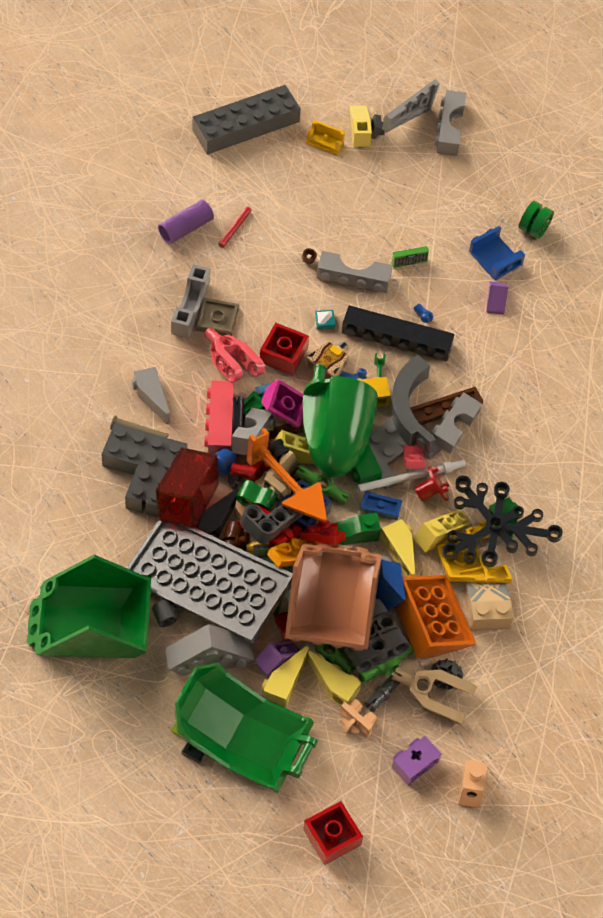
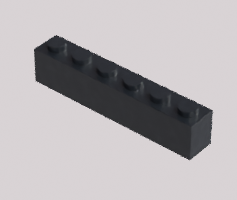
[341,305,455,361]

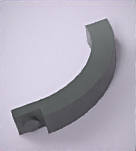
[391,355,436,455]

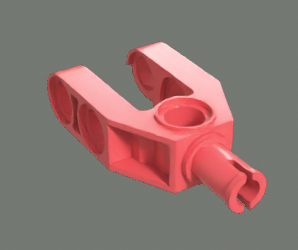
[204,327,265,382]

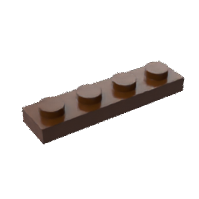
[410,387,483,425]

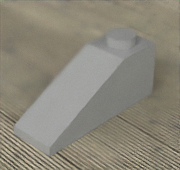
[131,367,170,424]

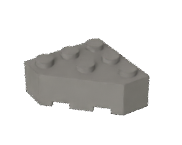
[166,624,255,675]

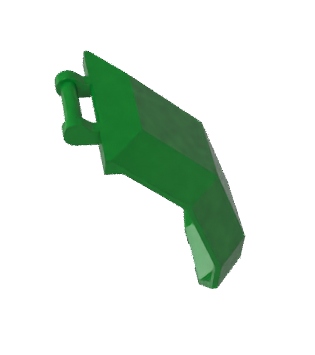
[175,662,318,793]

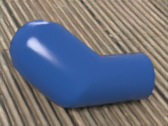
[414,303,434,323]
[339,368,367,380]

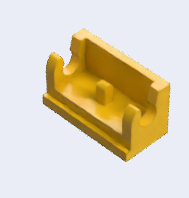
[306,120,345,156]

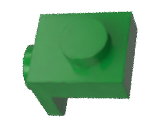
[244,391,265,418]

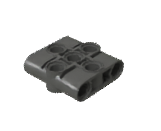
[343,599,410,673]

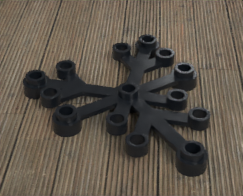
[442,475,563,567]

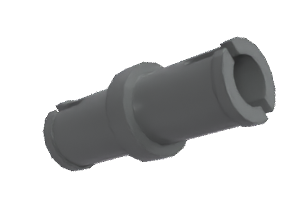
[365,675,400,712]

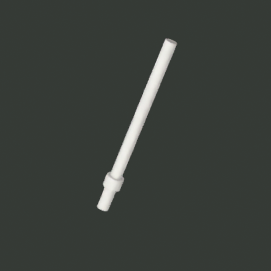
[357,460,466,492]

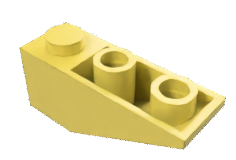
[349,106,372,147]
[413,510,472,553]
[307,651,361,706]

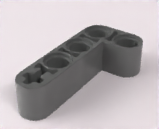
[240,487,307,544]

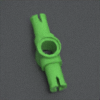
[294,465,350,505]
[309,641,355,675]
[358,645,414,683]

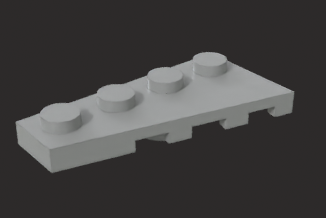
[382,79,440,133]

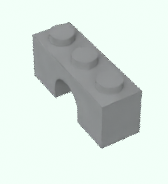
[431,392,483,454]
[232,408,276,455]

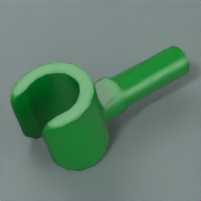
[374,353,386,377]

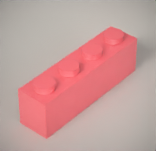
[204,380,234,455]

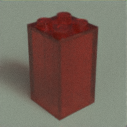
[156,447,219,528]

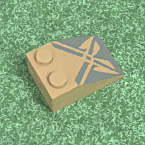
[464,582,513,631]

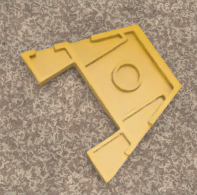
[436,519,512,583]

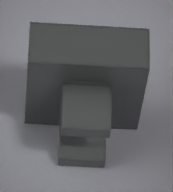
[371,114,385,139]

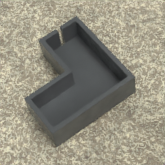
[101,423,188,518]

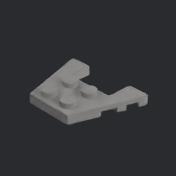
[368,418,442,490]

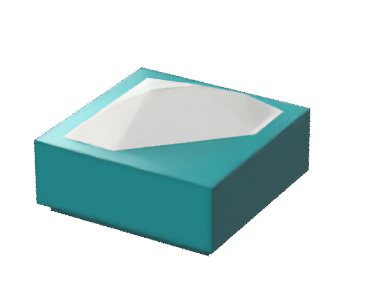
[315,310,335,329]

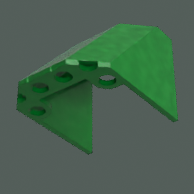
[26,554,151,658]

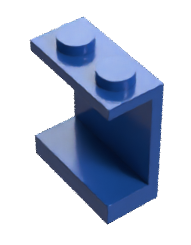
[469,226,525,281]

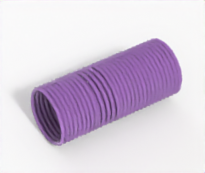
[158,200,214,244]

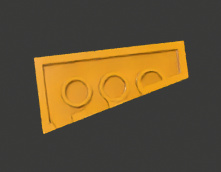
[267,538,317,568]

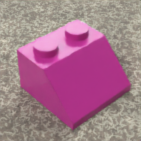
[261,379,303,429]

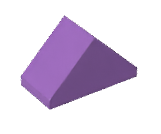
[486,281,508,314]

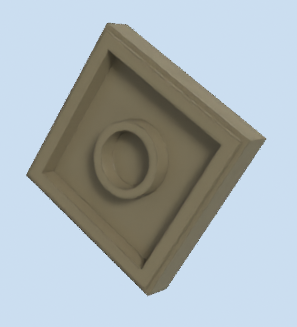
[196,298,239,336]

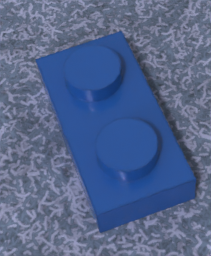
[360,491,402,520]

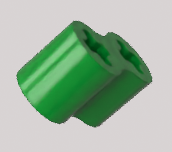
[236,480,278,511]

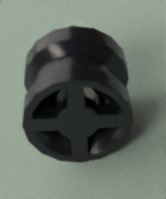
[268,439,290,462]

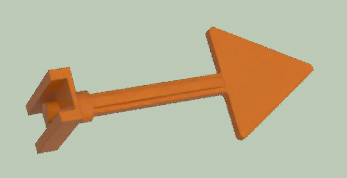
[247,428,327,522]

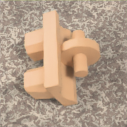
[340,699,377,738]

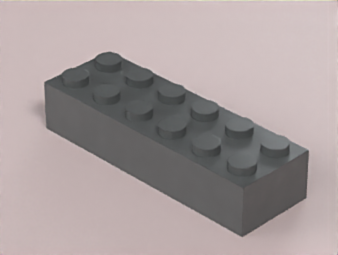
[192,84,301,154]

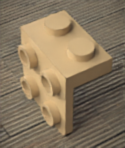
[264,451,299,502]

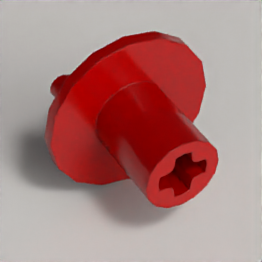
[414,466,450,502]

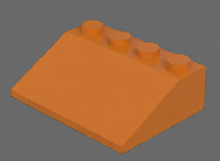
[396,575,476,659]

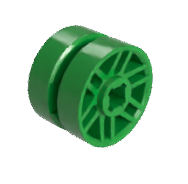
[518,201,554,239]

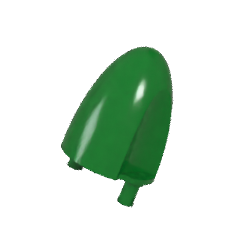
[303,364,378,478]

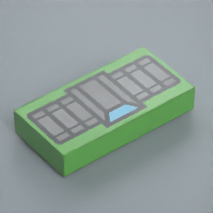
[391,246,429,268]

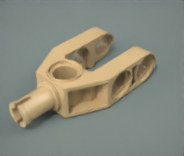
[392,667,477,725]

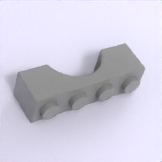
[435,90,466,156]
[317,251,393,293]
[171,264,211,339]

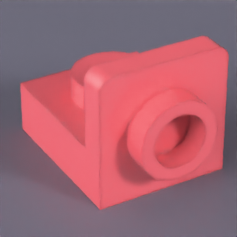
[403,445,425,469]

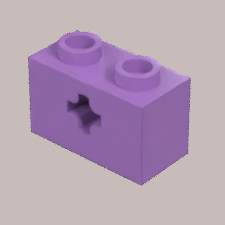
[392,736,442,786]

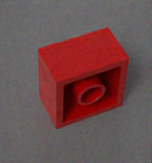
[260,322,309,376]
[303,801,363,865]

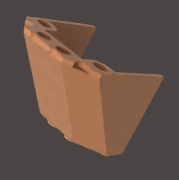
[285,543,382,651]

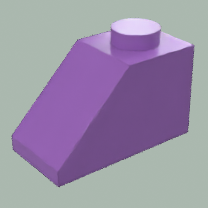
[255,639,300,675]

